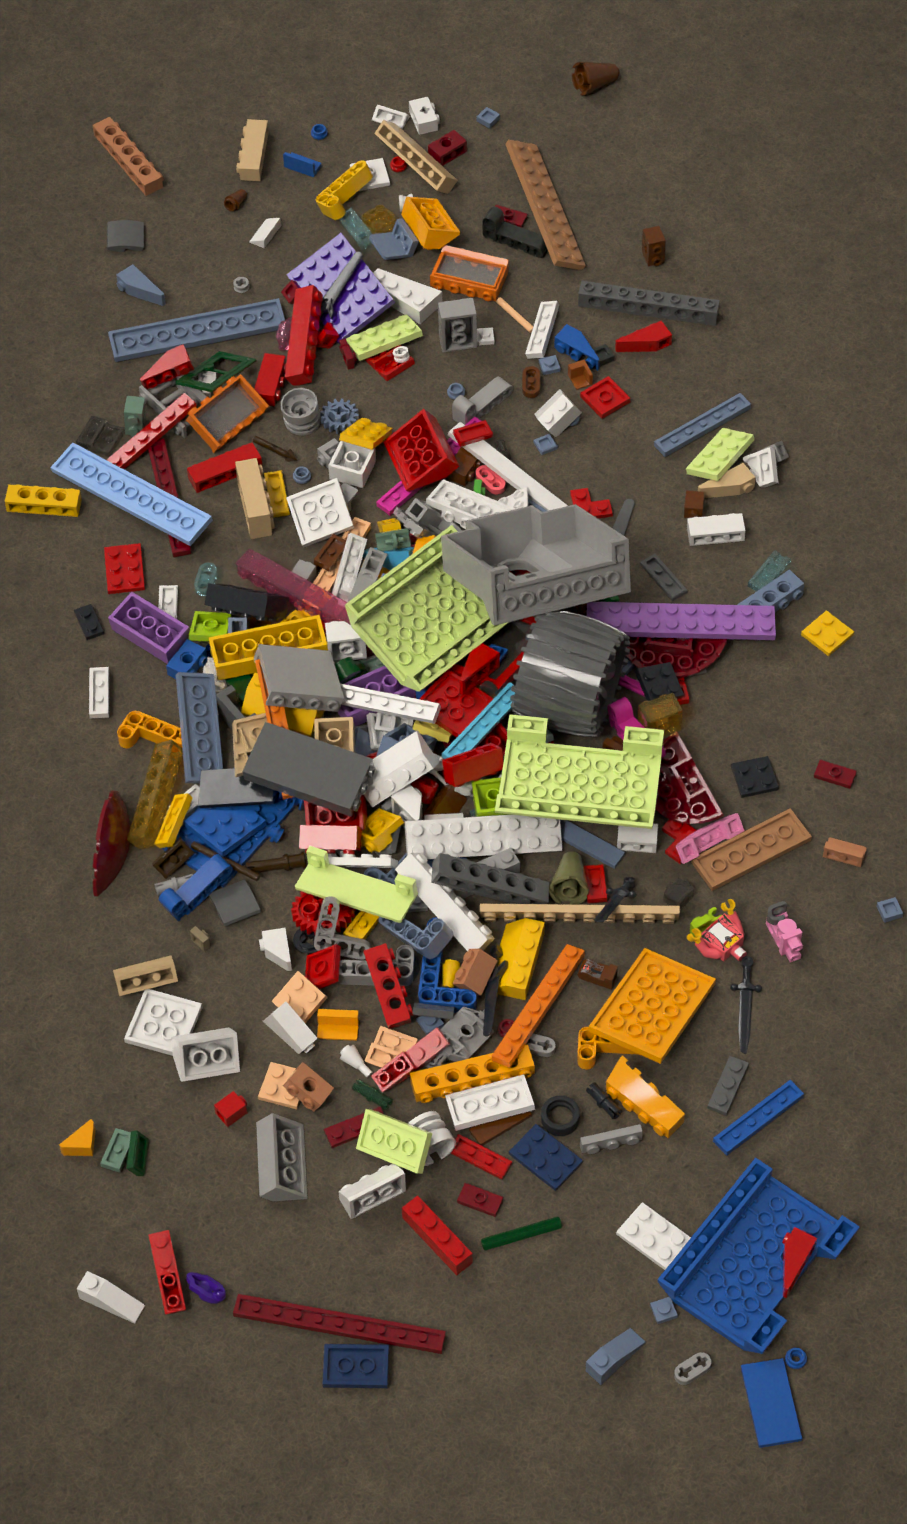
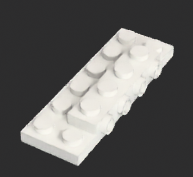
[426,479,516,529]

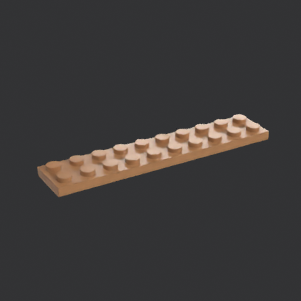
[505,139,586,270]

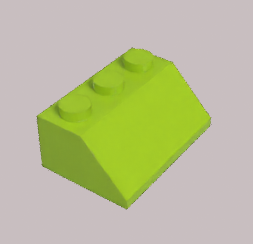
[471,777,512,817]

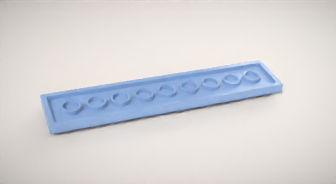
[50,443,213,546]

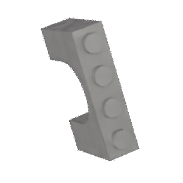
[405,498,464,534]

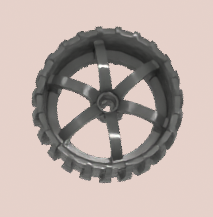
[510,610,630,737]

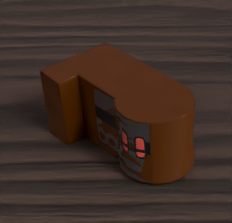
[577,959,618,990]

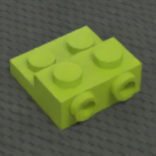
[189,611,232,641]

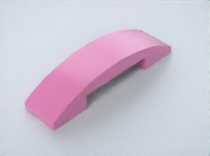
[676,813,744,864]

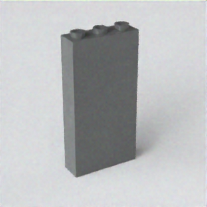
[242,722,376,817]

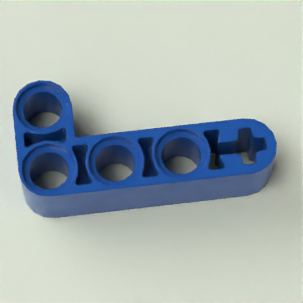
[159,854,233,921]

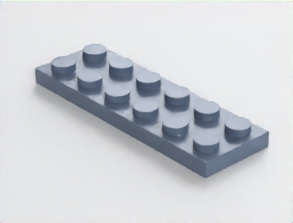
[176,672,223,784]

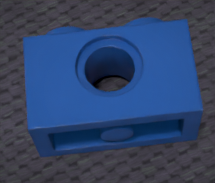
[166,639,207,679]

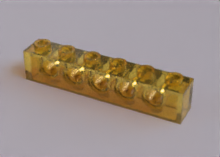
[127,739,183,849]

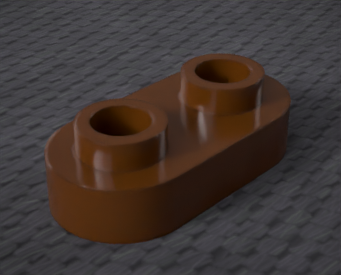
[522,366,540,398]

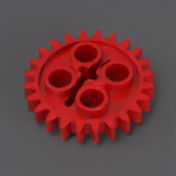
[291,891,356,935]

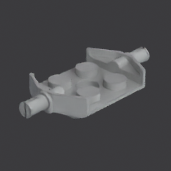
[434,1007,494,1066]

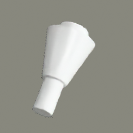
[340,1045,373,1078]

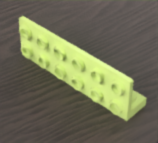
[295,846,418,923]

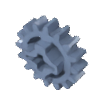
[320,398,359,434]

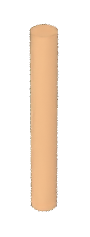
[496,297,533,333]

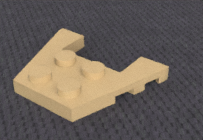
[232,713,267,777]

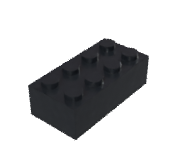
[204,583,289,622]

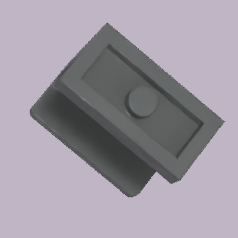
[216,685,256,731]

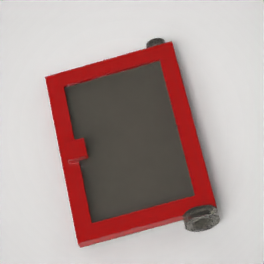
[449,616,537,698]

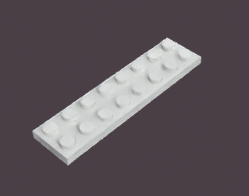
[405,815,562,859]

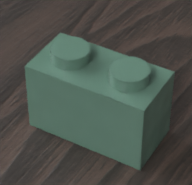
[124,396,146,436]

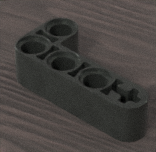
[482,207,547,258]

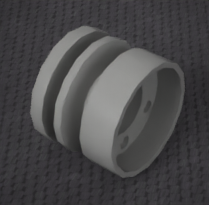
[281,388,321,435]

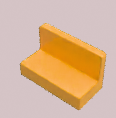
[317,1009,359,1041]

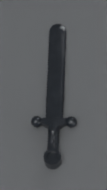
[594,877,636,922]
[730,956,762,1055]

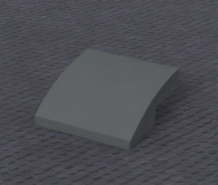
[107,220,144,252]
[209,879,261,926]

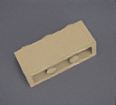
[113,956,178,996]

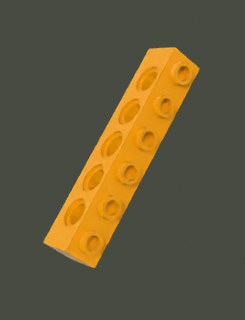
[410,1045,535,1103]

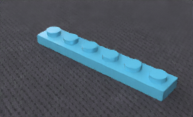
[441,682,515,759]

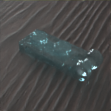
[339,207,372,250]
[748,550,791,591]

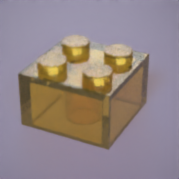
[637,693,683,737]

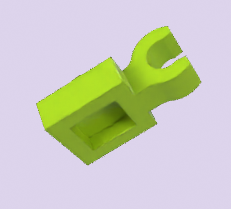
[690,907,722,937]

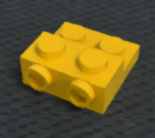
[361,808,404,853]

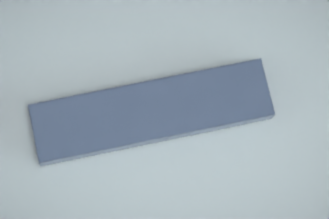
[560,819,625,869]

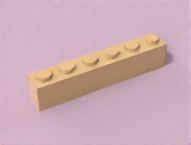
[374,120,458,194]

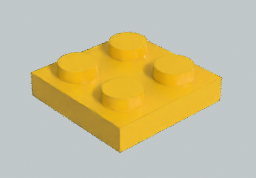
[801,610,854,656]

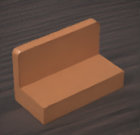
[823,837,866,867]

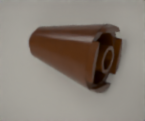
[572,62,620,95]

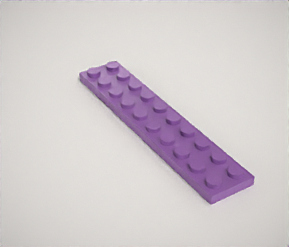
[587,602,776,640]

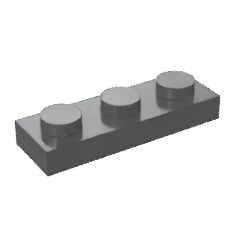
[707,1056,749,1115]

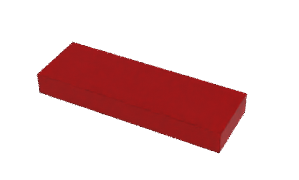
[451,1134,512,1180]

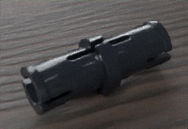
[586,1082,622,1119]

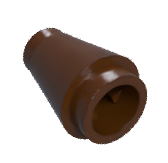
[224,189,247,211]

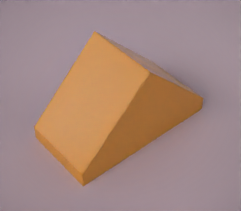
[59,1119,96,1156]

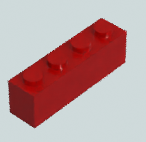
[187,442,262,493]
[402,1195,473,1276]

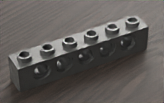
[431,853,549,904]

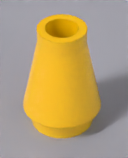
[442,959,460,988]

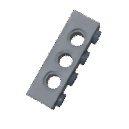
[737,570,804,612]

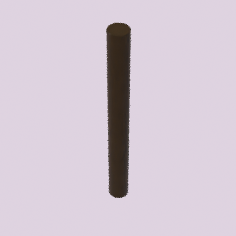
[191,841,261,881]

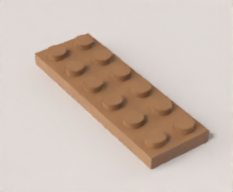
[691,808,812,891]

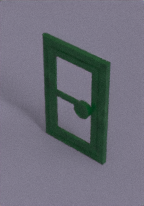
[175,351,256,392]

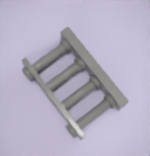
[139,375,218,438]

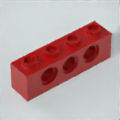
[363,943,414,1029]

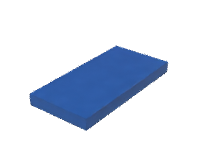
[741,1358,802,1448]

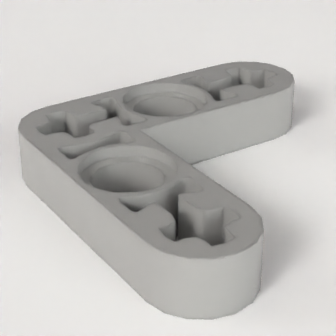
[314,896,371,960]

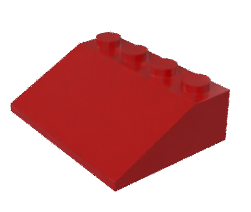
[383,409,460,492]

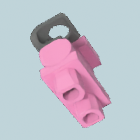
[766,901,803,962]

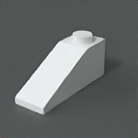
[77,1271,145,1324]

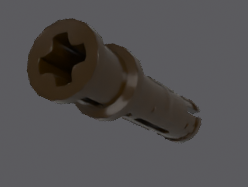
[246,851,306,873]

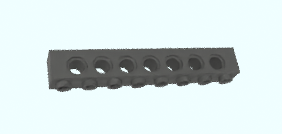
[578,281,720,326]

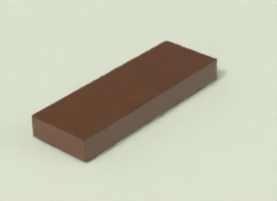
[469,1111,532,1146]

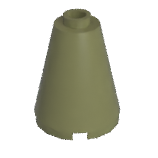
[549,852,589,905]

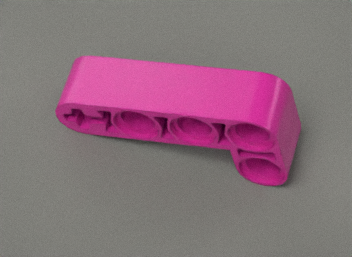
[607,697,666,758]

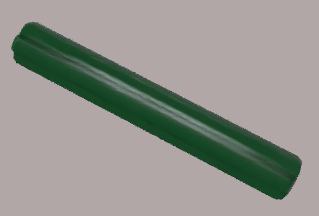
[481,1217,562,1250]

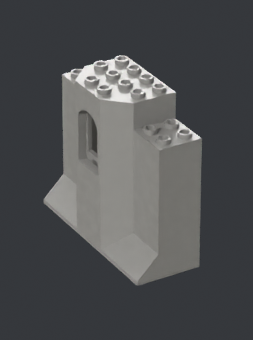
[441,504,631,626]

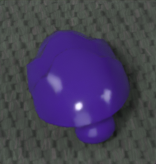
[186,1272,226,1304]

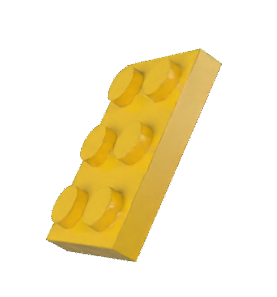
[339,418,393,450]

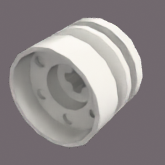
[408,1111,456,1166]

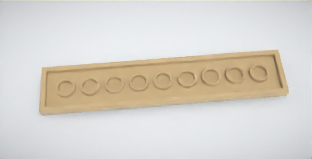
[480,904,680,924]

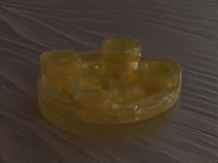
[361,205,396,234]

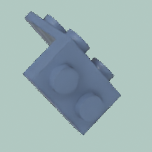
[369,218,419,260]

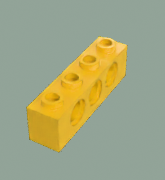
[5,484,82,517]

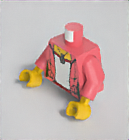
[687,899,747,961]

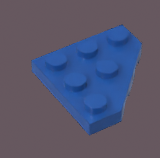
[183,810,266,857]

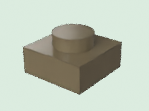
[190,926,210,952]

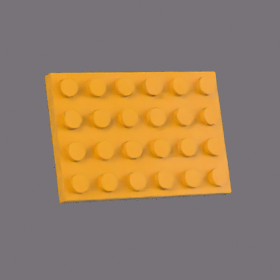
[588,948,716,1064]

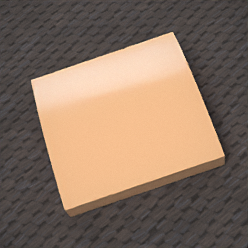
[365,1026,419,1068]

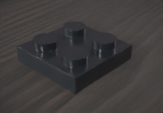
[635,662,684,705]
[731,756,779,798]

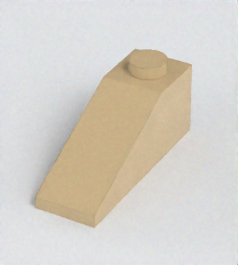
[698,463,756,498]

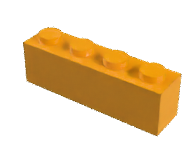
[606,1055,685,1138]

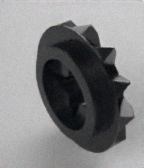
[293,929,325,955]

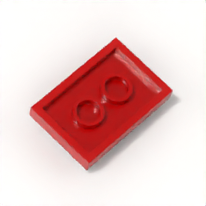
[104,543,145,594]

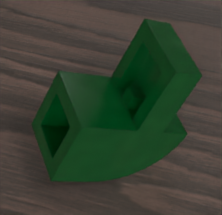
[334,657,368,684]

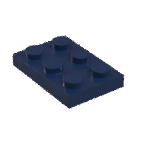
[509,1124,583,1191]
[323,1344,389,1389]

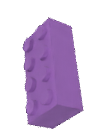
[108,592,191,664]
[338,666,416,726]

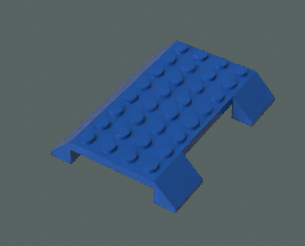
[657,1157,860,1354]

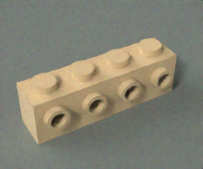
[237,119,269,181]

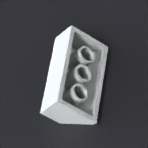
[364,730,439,807]

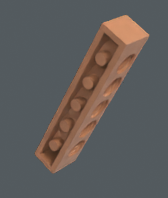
[93,117,164,196]

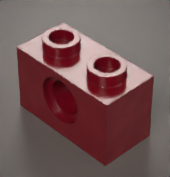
[428,130,467,166]

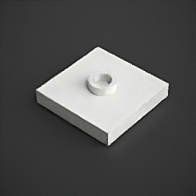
[350,158,390,191]

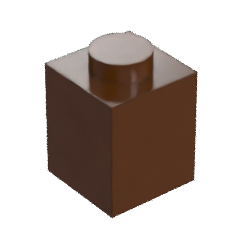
[684,490,704,518]

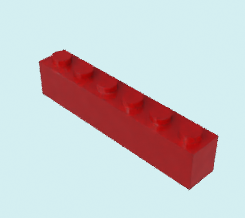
[285,285,323,386]

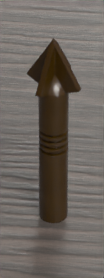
[253,436,298,462]

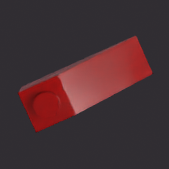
[460,643,500,695]
[782,1227,817,1298]

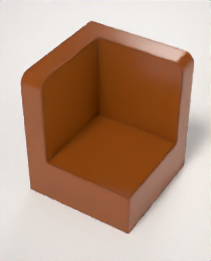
[568,360,593,390]

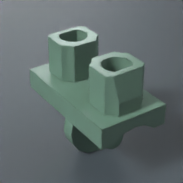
[375,528,411,551]

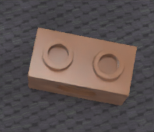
[283,1062,334,1112]

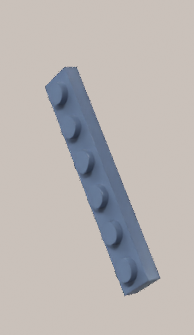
[654,393,751,457]

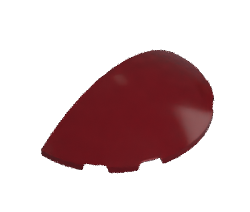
[625,637,727,678]
[655,731,724,824]
[93,790,131,897]

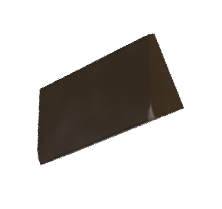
[152,837,195,879]

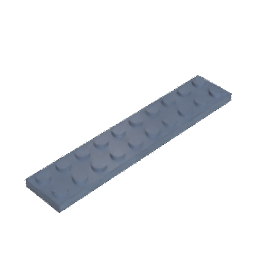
[108,298,287,362]

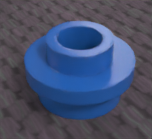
[311,124,328,140]
[268,824,284,843]
[785,1348,807,1369]

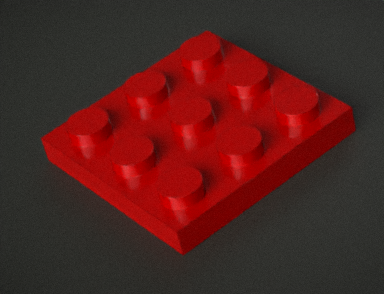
[419,669,494,737]

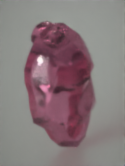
[276,316,292,352]

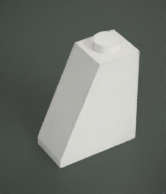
[263,1002,317,1054]

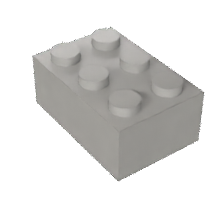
[438,298,477,352]

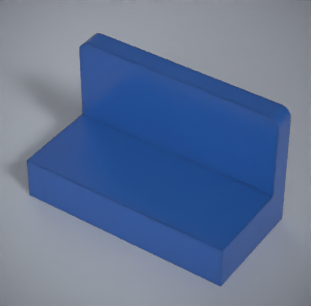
[283,152,322,177]

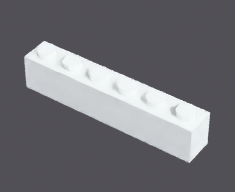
[395,853,495,951]

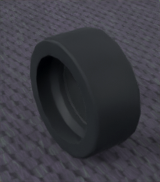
[541,1095,580,1136]

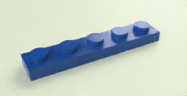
[713,1080,804,1156]

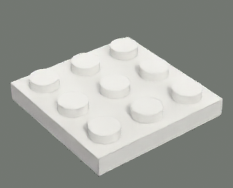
[286,478,354,547]
[124,989,202,1056]

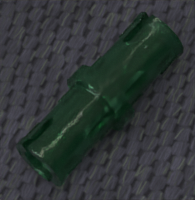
[352,1079,393,1110]

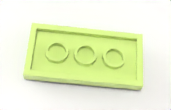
[346,314,423,361]
[686,428,754,481]
[356,1109,433,1174]

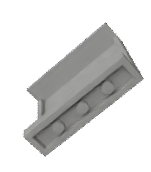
[254,644,344,712]

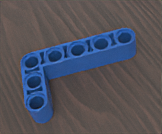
[418,917,477,1013]

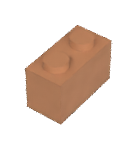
[453,949,498,996]

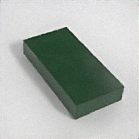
[126,1130,149,1176]

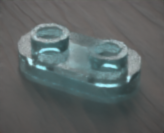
[194,562,218,596]

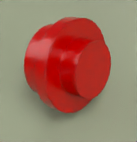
[390,156,407,172]

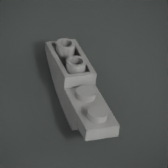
[347,547,387,603]

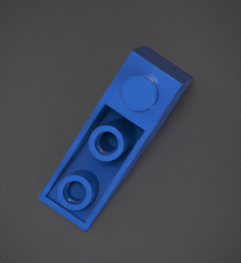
[554,324,599,371]

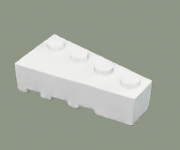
[373,269,442,324]

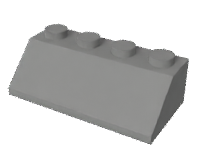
[256,1113,307,1201]

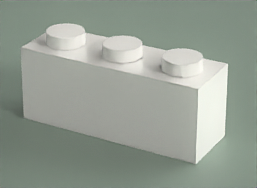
[687,513,745,546]

